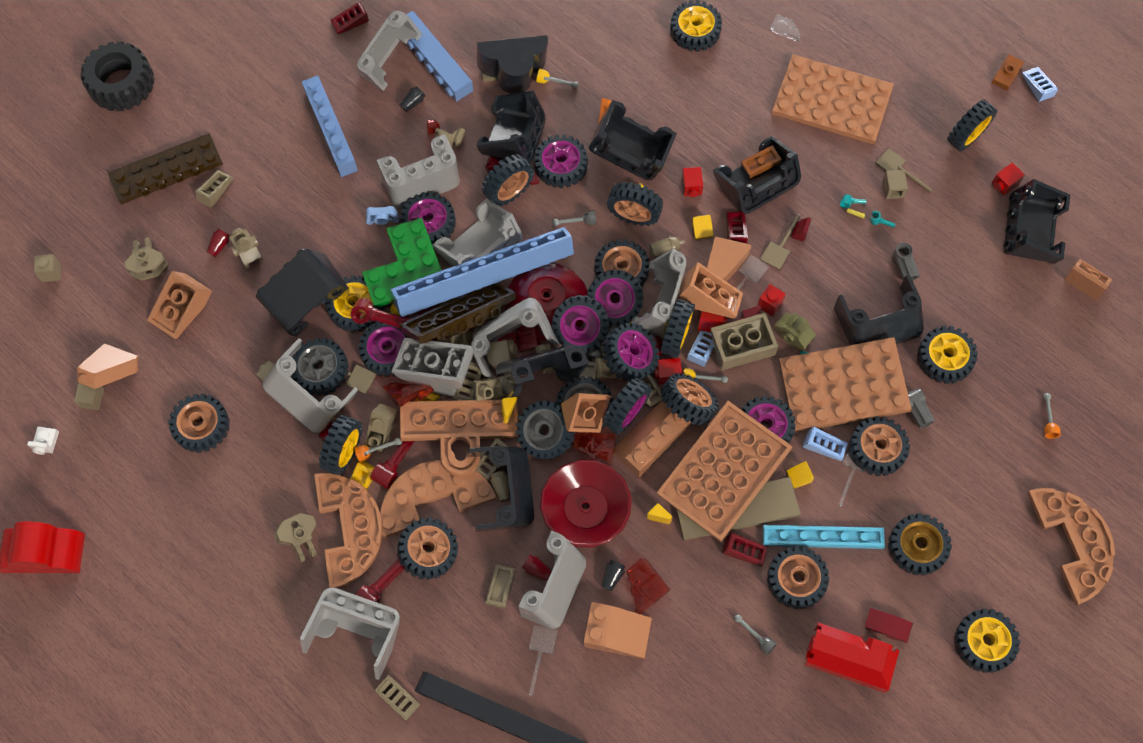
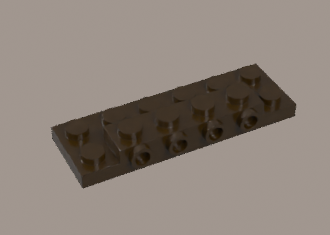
[108,133,223,205]
[400,283,517,344]

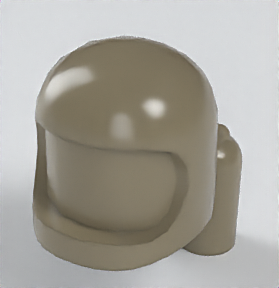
[434,128,466,147]

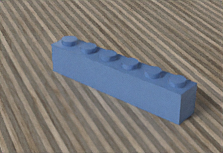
[406,11,473,102]
[302,76,358,177]

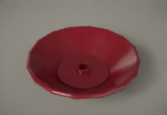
[504,264,588,341]
[540,459,631,548]

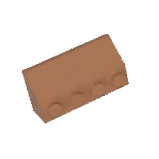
[611,401,692,478]

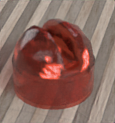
[427,120,440,134]

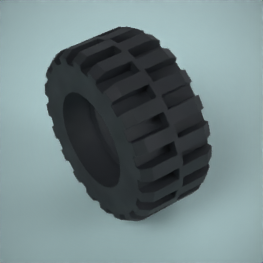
[80,41,155,111]

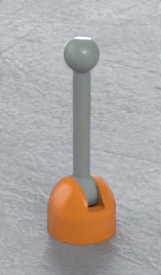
[1043,393,1061,439]
[355,437,402,462]

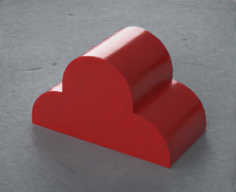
[0,521,85,573]

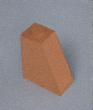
[707,236,751,282]
[77,343,138,389]

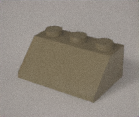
[711,313,778,371]

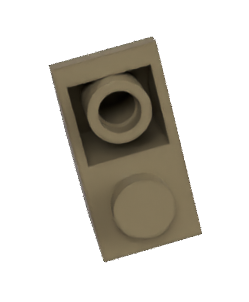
[487,340,520,377]
[365,404,398,452]

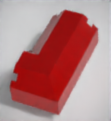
[804,623,900,693]

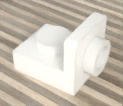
[27,427,59,455]

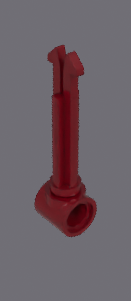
[350,298,411,328]
[370,441,415,489]
[354,545,427,603]

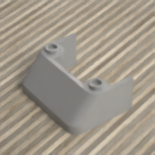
[471,298,559,378]
[263,338,358,433]
[300,588,400,680]

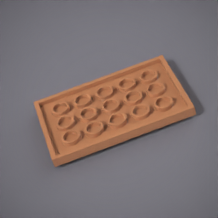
[772,54,894,145]
[780,337,912,433]
[657,401,793,542]

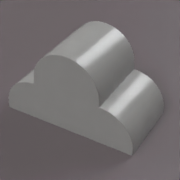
[392,338,474,397]

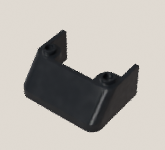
[834,274,924,345]
[467,446,534,532]

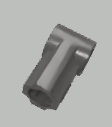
[892,242,920,280]
[908,388,935,429]

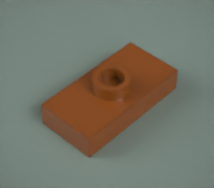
[992,54,1024,91]
[741,145,782,179]

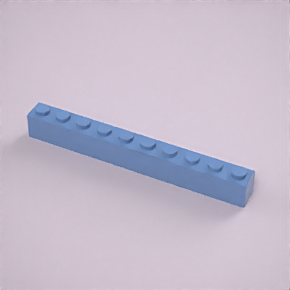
[391,227,574,317]

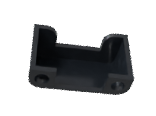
[1003,179,1070,263]
[256,249,348,337]
[496,346,589,398]

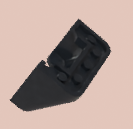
[476,90,546,163]
[713,136,801,214]

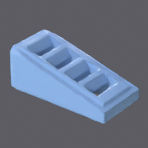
[1022,67,1058,102]
[687,331,714,367]
[802,427,848,461]

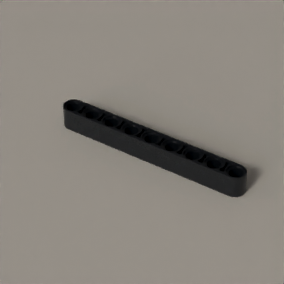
[414,671,587,743]

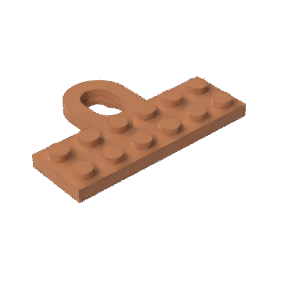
[400,400,519,477]

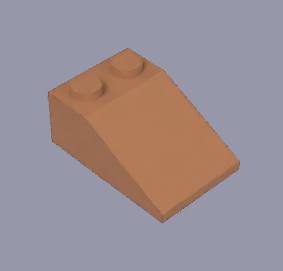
[678,262,743,319]
[147,271,212,339]
[584,602,652,659]

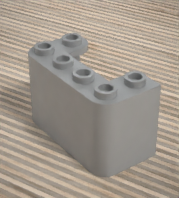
[377,134,460,209]

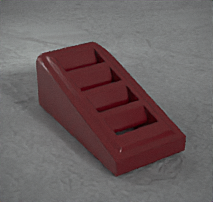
[330,2,369,34]
[726,212,748,244]
[722,533,768,567]

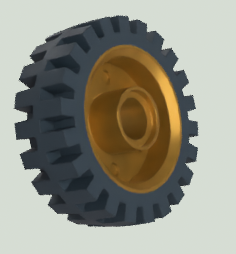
[888,513,952,575]

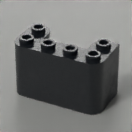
[589,100,677,180]

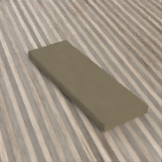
[676,477,801,541]

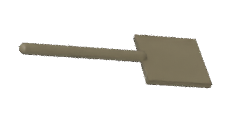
[876,149,932,192]
[760,214,800,270]
[346,364,377,394]

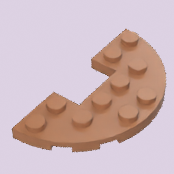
[380,460,497,538]
[314,473,383,589]
[1027,488,1115,606]

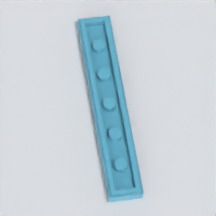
[762,525,885,549]

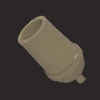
[649,236,685,258]

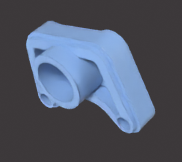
[366,206,400,225]

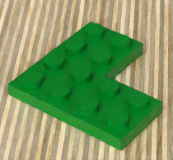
[362,218,441,308]

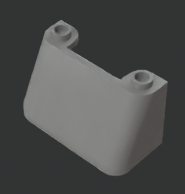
[357,11,422,91]
[432,199,523,267]
[631,249,687,338]
[519,531,586,629]

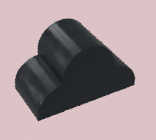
[477,35,548,94]

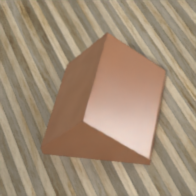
[1065,259,1112,301]
[561,393,611,433]

